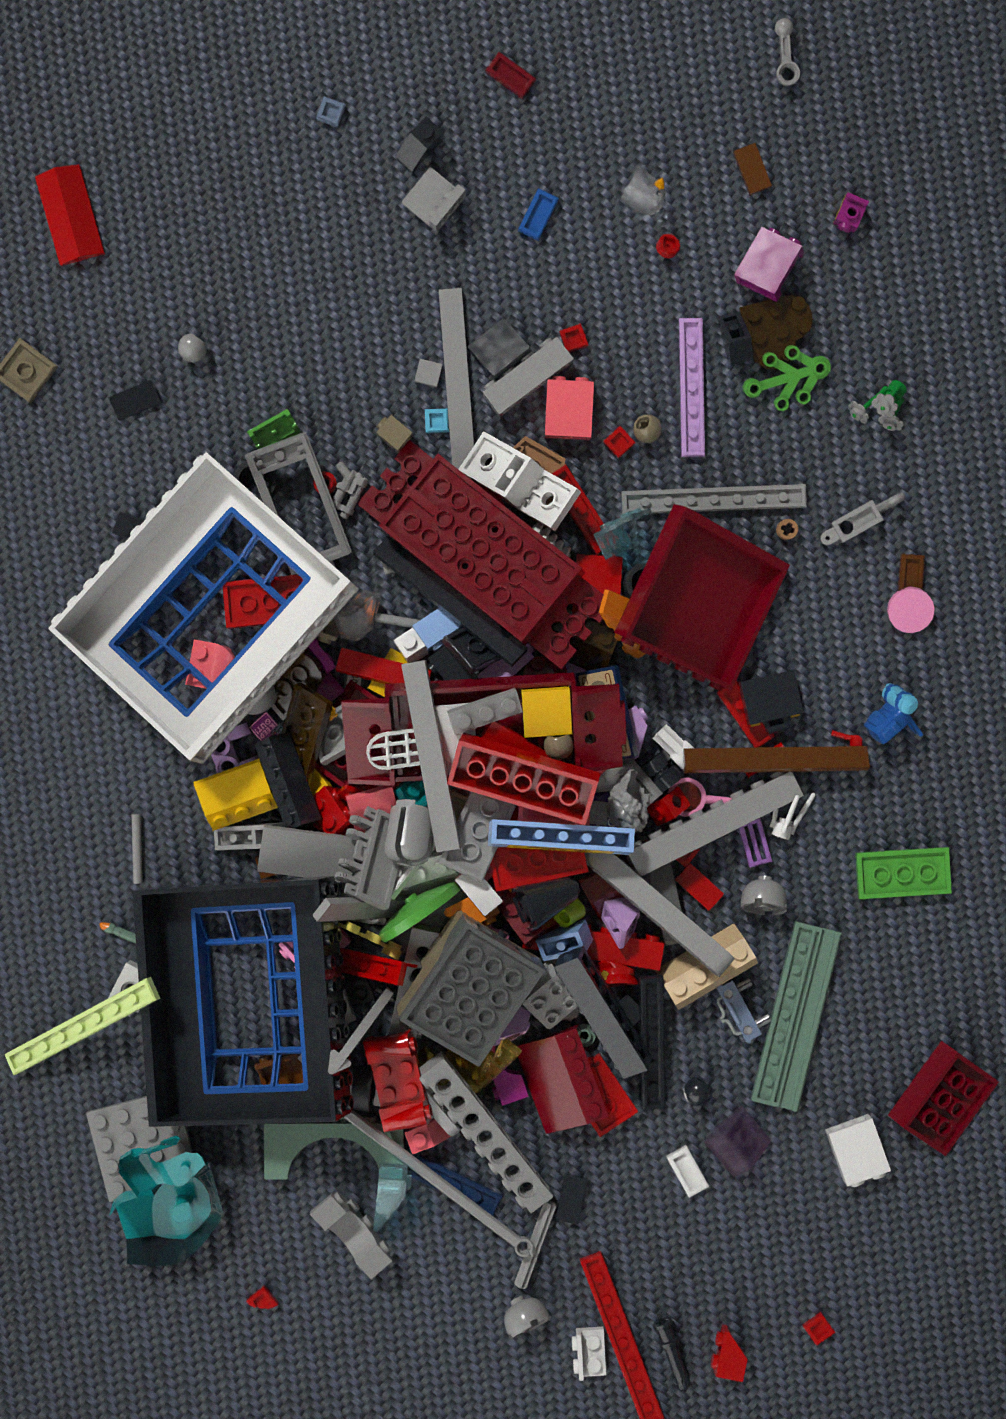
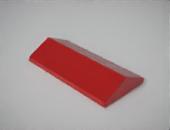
[35,164,105,266]

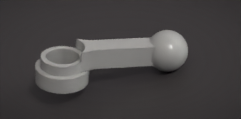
[775,18,800,86]

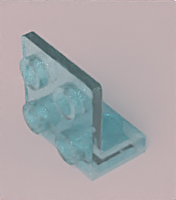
[593,507,652,560]

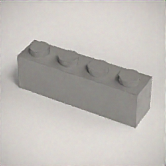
[483,337,574,418]

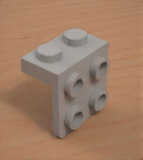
[522,960,578,1029]

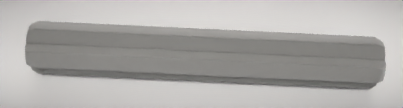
[514,1200,557,1289]

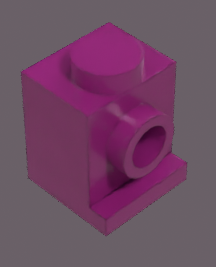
[833,192,869,233]

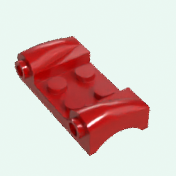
[363,1029,433,1132]

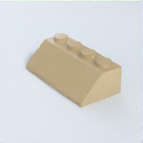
[655,924,758,1010]

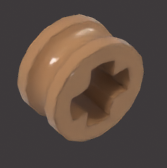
[776,519,798,540]

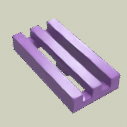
[738,818,772,868]

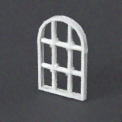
[366,729,420,770]

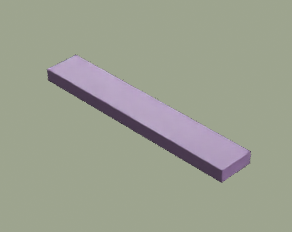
[679,318,705,457]

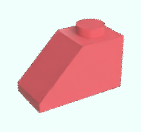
[404,1117,451,1154]

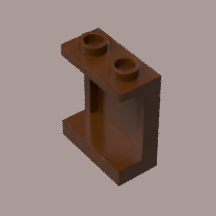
[254,1054,303,1085]

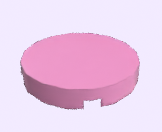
[887,587,935,633]

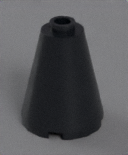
[512,877,580,932]

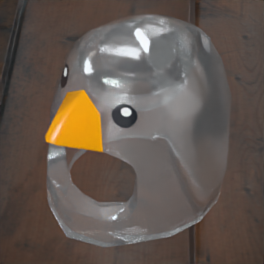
[620,164,666,215]

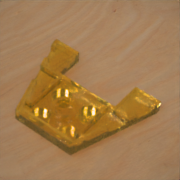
[446,1039,522,1093]

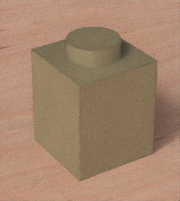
[376,415,413,453]

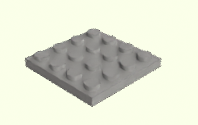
[86,1096,194,1202]

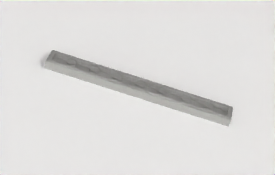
[439,288,474,469]
[621,484,807,515]
[401,660,461,852]

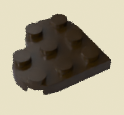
[739,295,813,371]
[272,650,325,721]

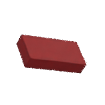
[674,863,724,911]

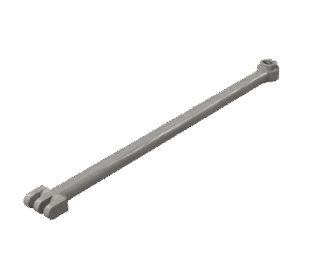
[344,1109,533,1257]

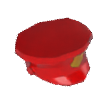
[597,961,639,987]

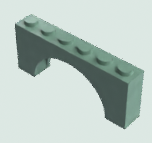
[264,1115,405,1179]

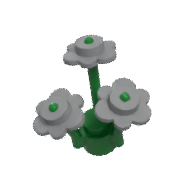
[848,380,907,431]

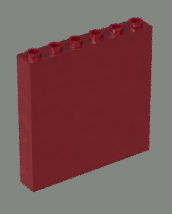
[614,504,790,691]

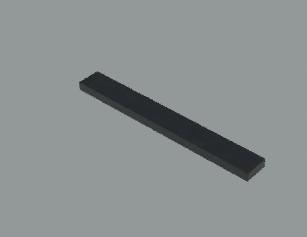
[373,536,528,667]

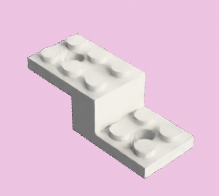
[458,432,581,531]

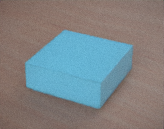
[425,408,449,433]

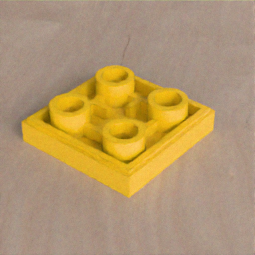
[521,686,572,738]

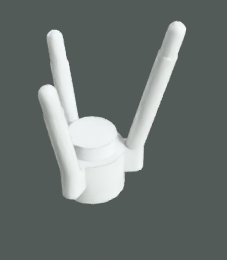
[770,793,815,840]

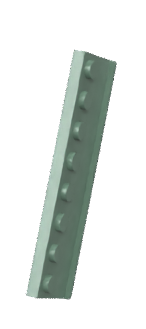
[750,921,842,1112]

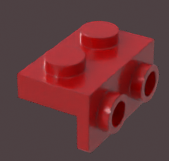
[313,786,352,835]

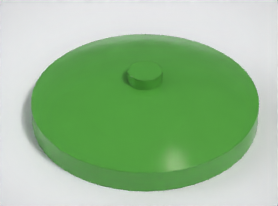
[378,881,461,943]

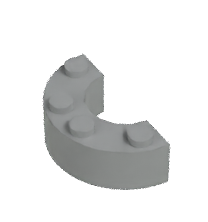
[310,1191,392,1279]

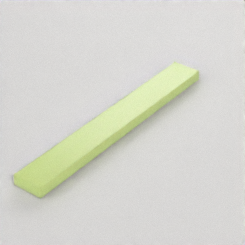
[5,977,160,1075]

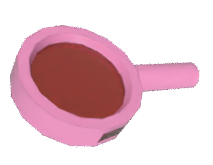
[667,777,731,817]

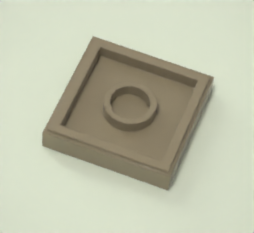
[0,338,58,403]

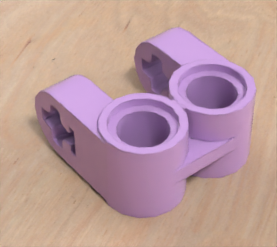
[211,723,261,773]

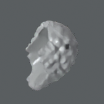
[606,769,650,832]

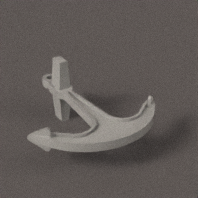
[297,986,396,1093]

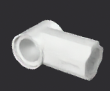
[652,724,694,771]

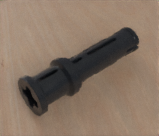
[652,1317,691,1390]

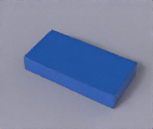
[518,188,559,241]

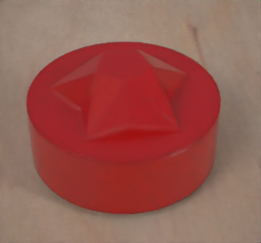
[656,234,680,258]

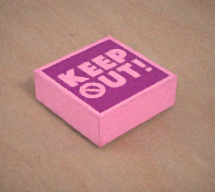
[249,712,282,741]

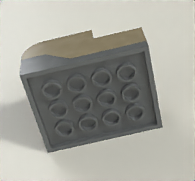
[396,911,545,1066]

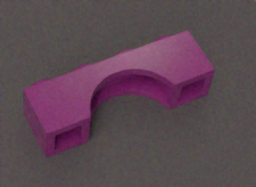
[484,1045,529,1106]

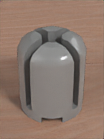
[384,799,434,866]

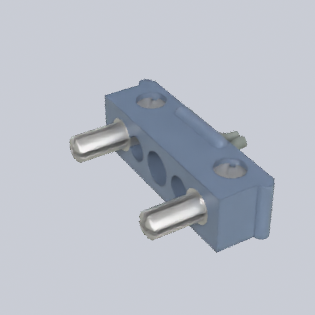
[717,978,772,1043]

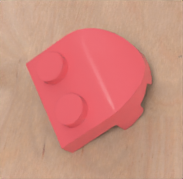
[185,640,235,689]

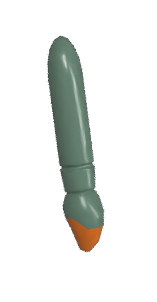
[99,922,136,944]

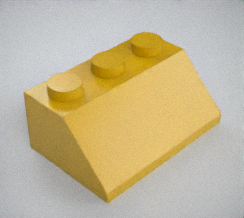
[193,759,278,831]

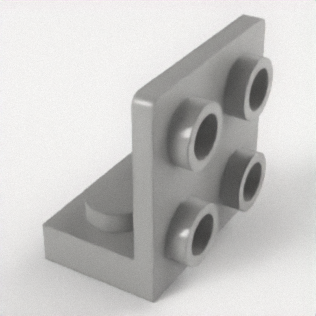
[402,167,466,232]

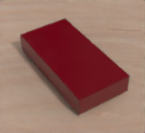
[485,52,536,100]

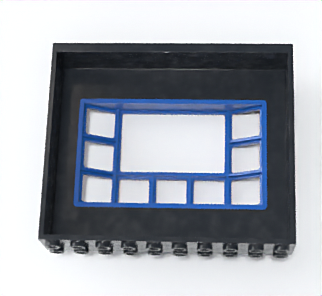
[132,876,354,1127]

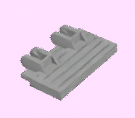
[334,806,399,910]

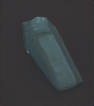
[373,1163,412,1232]

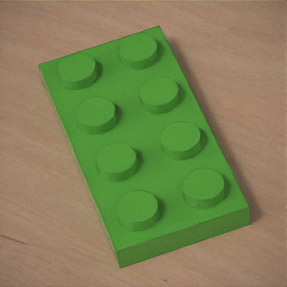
[855,847,952,899]

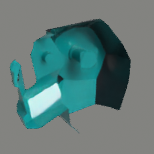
[109,1136,224,1266]

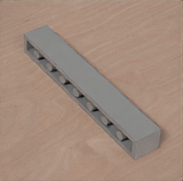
[625,772,804,877]

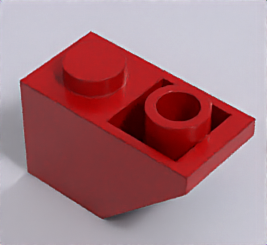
[711,1324,748,1382]

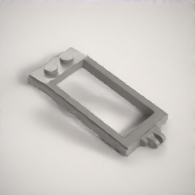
[245,432,352,575]

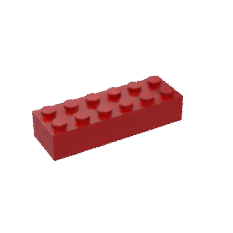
[447,732,601,825]

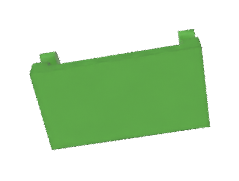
[247,409,301,450]

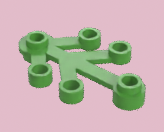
[743,345,831,411]

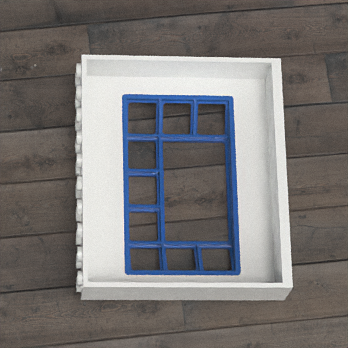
[48,452,359,764]

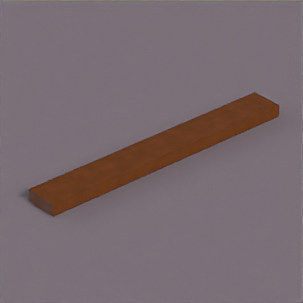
[683,746,870,773]

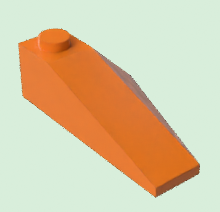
[599,590,645,659]

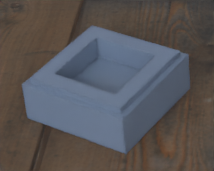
[316,96,346,128]

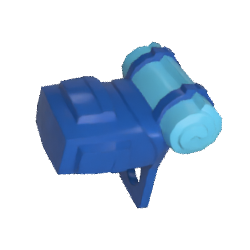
[864,683,923,745]

